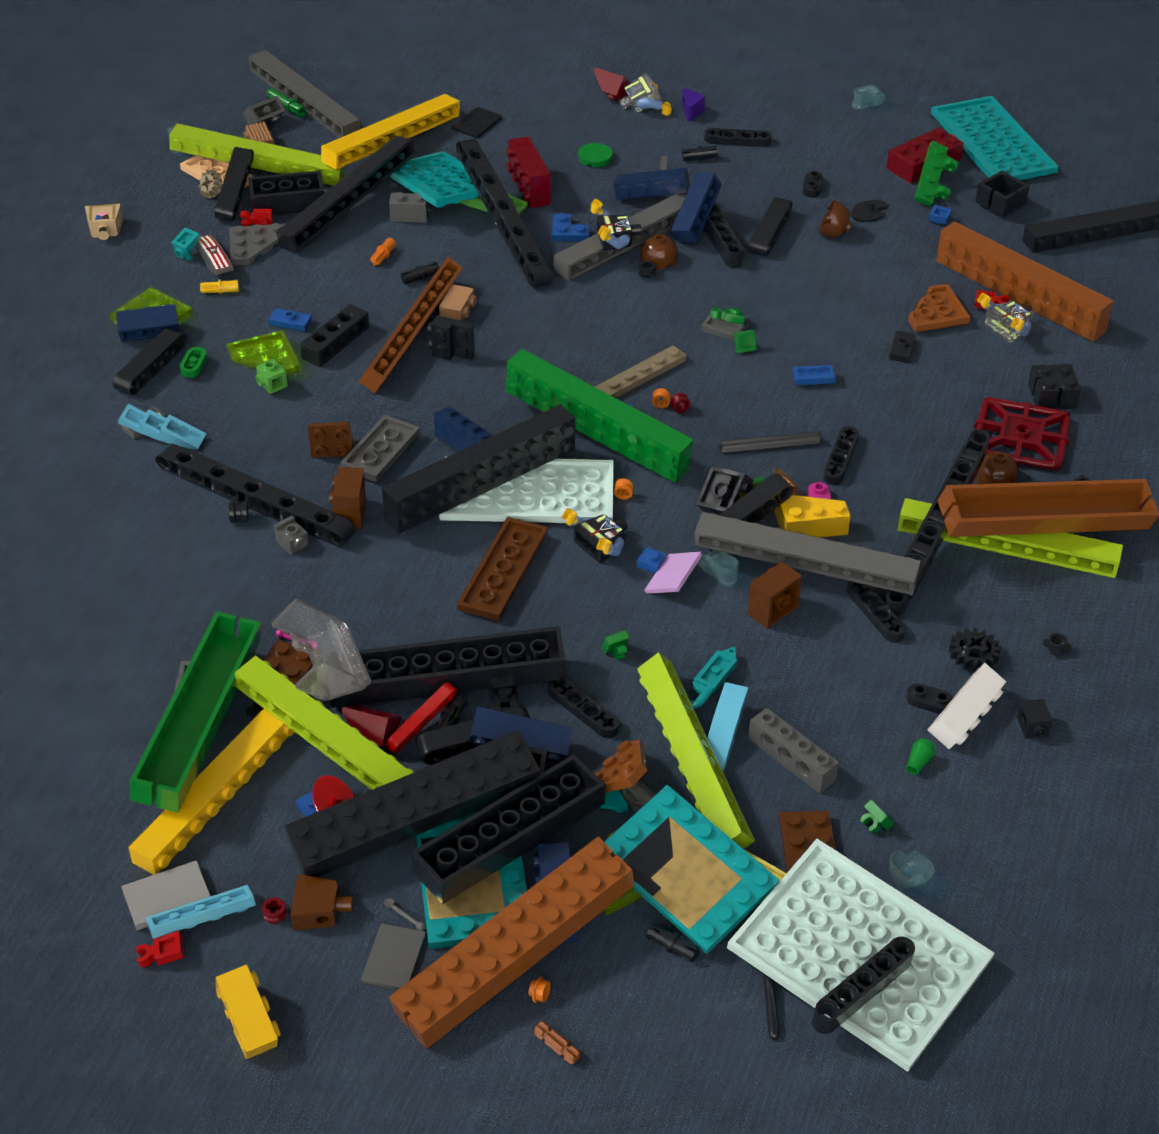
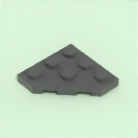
[229,223,285,266]

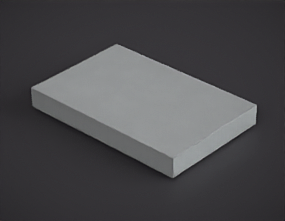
[121,861,211,931]

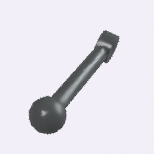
[384,898,426,931]

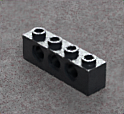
[300,304,369,367]

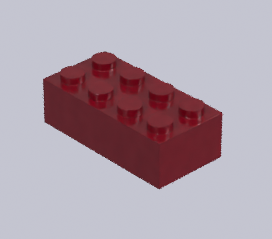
[886,127,964,184]
[506,136,551,208]

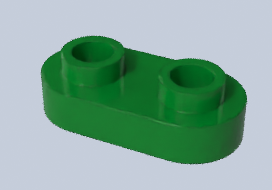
[180,347,207,378]

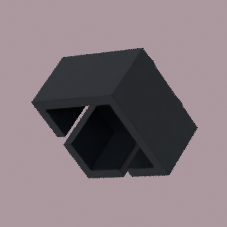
[975,170,1030,217]
[1028,364,1081,409]

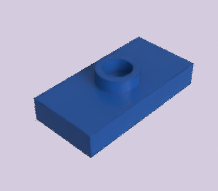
[268,308,312,332]
[792,365,836,385]

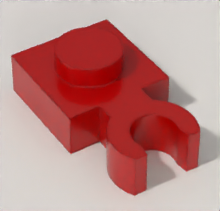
[240,209,273,226]
[974,290,1009,309]
[136,931,184,967]

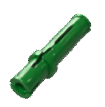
[266,88,306,117]

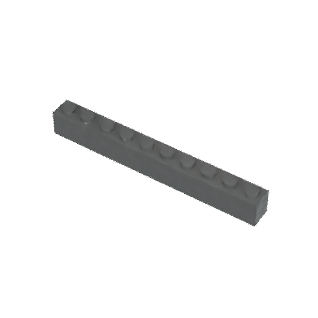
[249,50,361,138]
[554,187,690,281]
[695,512,921,595]

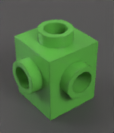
[255,359,288,394]

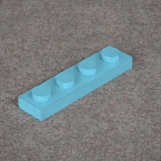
[146,885,256,939]

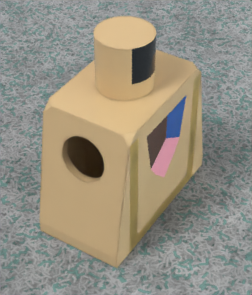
[85,203,123,240]

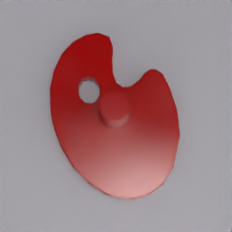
[312,775,354,812]

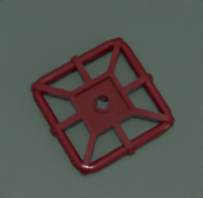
[974,396,1071,471]

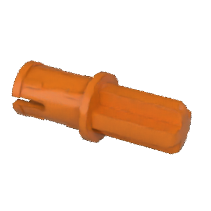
[370,238,396,266]

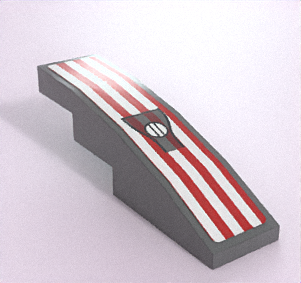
[195,234,234,275]

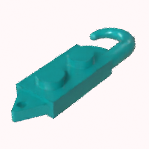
[690,647,738,709]

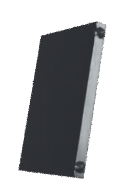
[452,107,502,139]

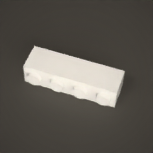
[927,663,1006,749]

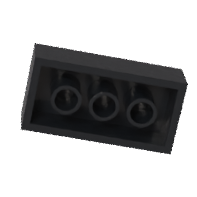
[248,170,324,214]

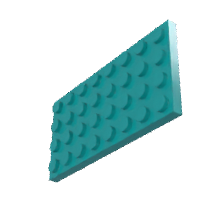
[931,96,1059,180]

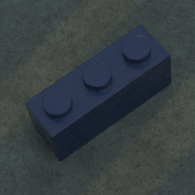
[116,304,180,342]

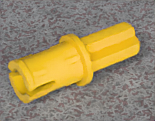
[200,279,239,295]

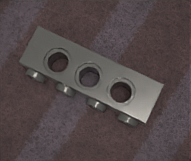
[748,708,839,794]

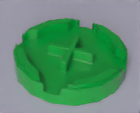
[578,143,613,168]

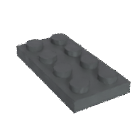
[340,415,420,482]

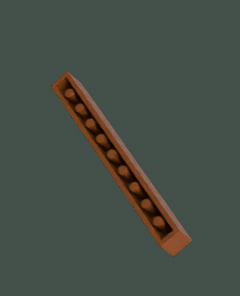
[358,257,463,394]

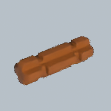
[534,1021,581,1064]

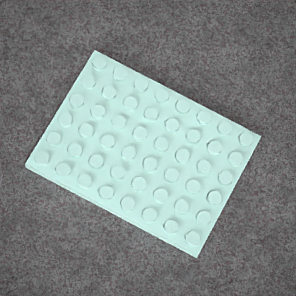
[727,839,995,1072]

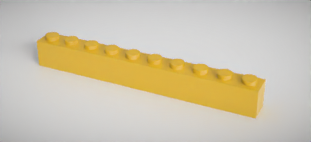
[321,94,460,170]
[128,709,294,875]

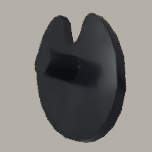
[851,200,887,222]

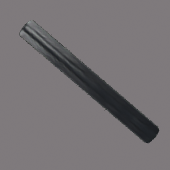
[720,432,822,453]

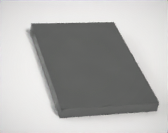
[361,923,426,990]

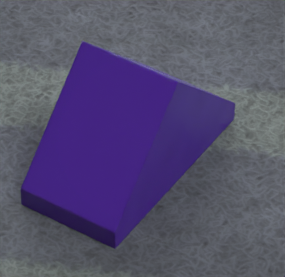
[682,88,705,121]

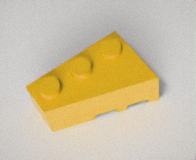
[775,495,851,538]
[216,964,281,1060]

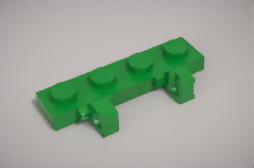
[914,141,958,207]

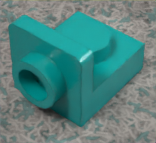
[171,228,201,260]

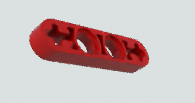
[385,682,458,754]

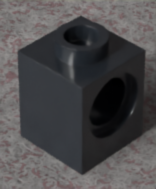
[1017,699,1052,739]

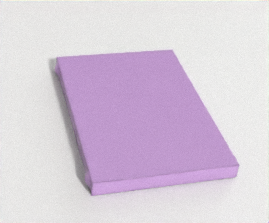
[644,552,702,594]

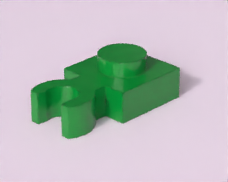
[710,307,745,324]

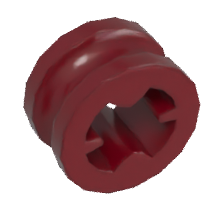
[670,393,691,413]
[262,897,287,924]

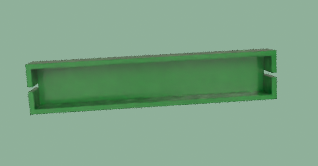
[506,349,693,483]
[130,611,261,813]

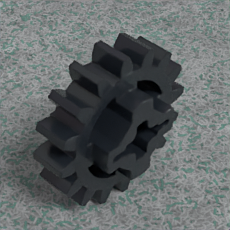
[949,628,1001,672]

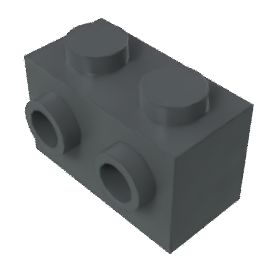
[242,95,286,126]
[389,192,428,222]

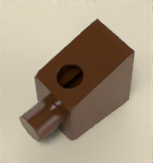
[290,874,353,931]

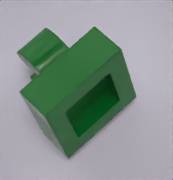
[733,330,757,353]
[601,630,630,660]
[860,800,894,834]

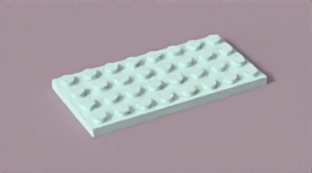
[439,457,613,523]

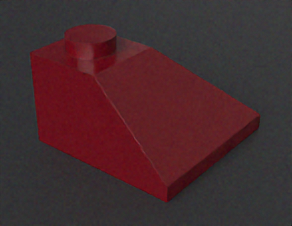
[594,67,631,101]
[342,705,402,748]

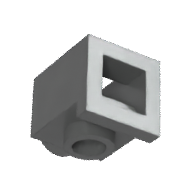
[274,516,309,555]

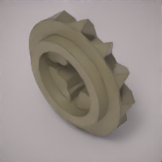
[198,170,222,199]

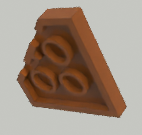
[908,284,970,332]
[594,740,647,793]

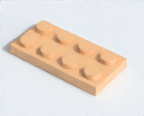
[180,155,254,188]

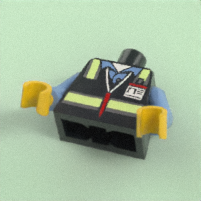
[591,199,642,251]
[562,508,628,564]

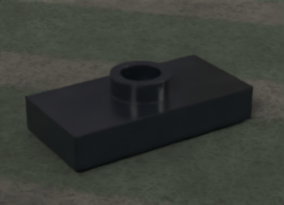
[889,331,916,363]

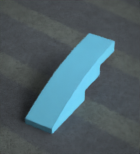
[118,404,207,450]
[707,682,748,773]

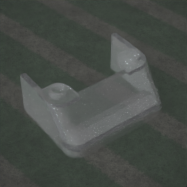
[271,598,371,701]

